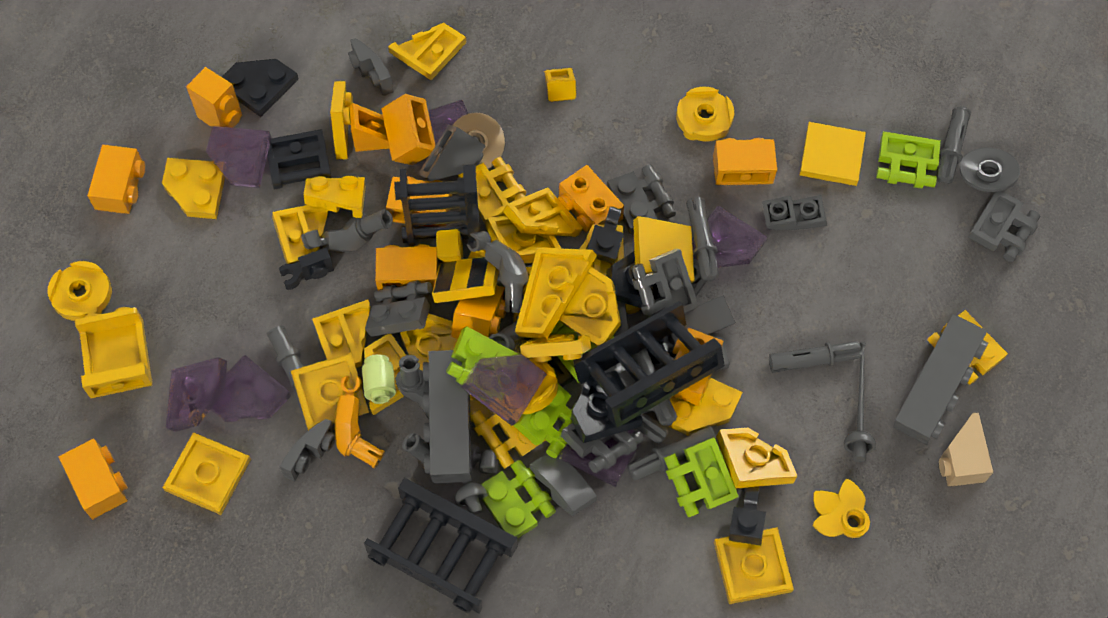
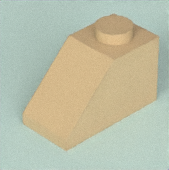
[939,413,993,486]

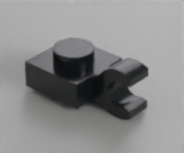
[587,206,624,264]
[279,247,334,290]
[729,487,766,546]

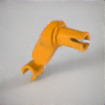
[335,376,385,469]

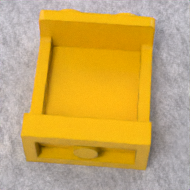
[75,307,152,399]

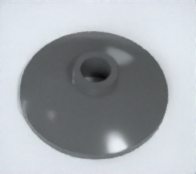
[960,147,1020,192]

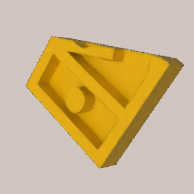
[304,176,366,218]

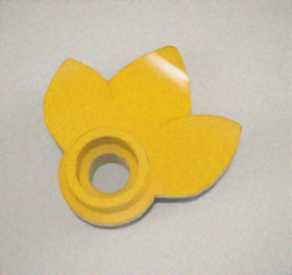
[813,479,870,538]

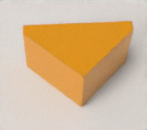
[350,103,389,152]

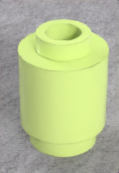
[362,355,396,404]

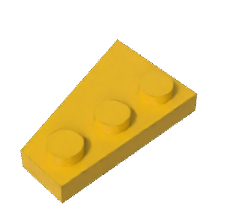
[515,248,597,339]

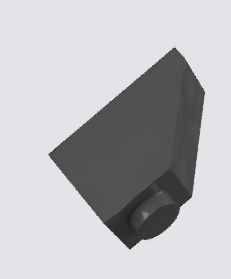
[418,124,486,181]

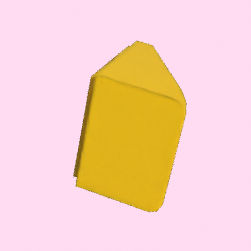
[544,68,576,102]
[436,229,463,262]

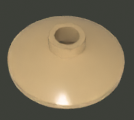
[452,113,505,168]

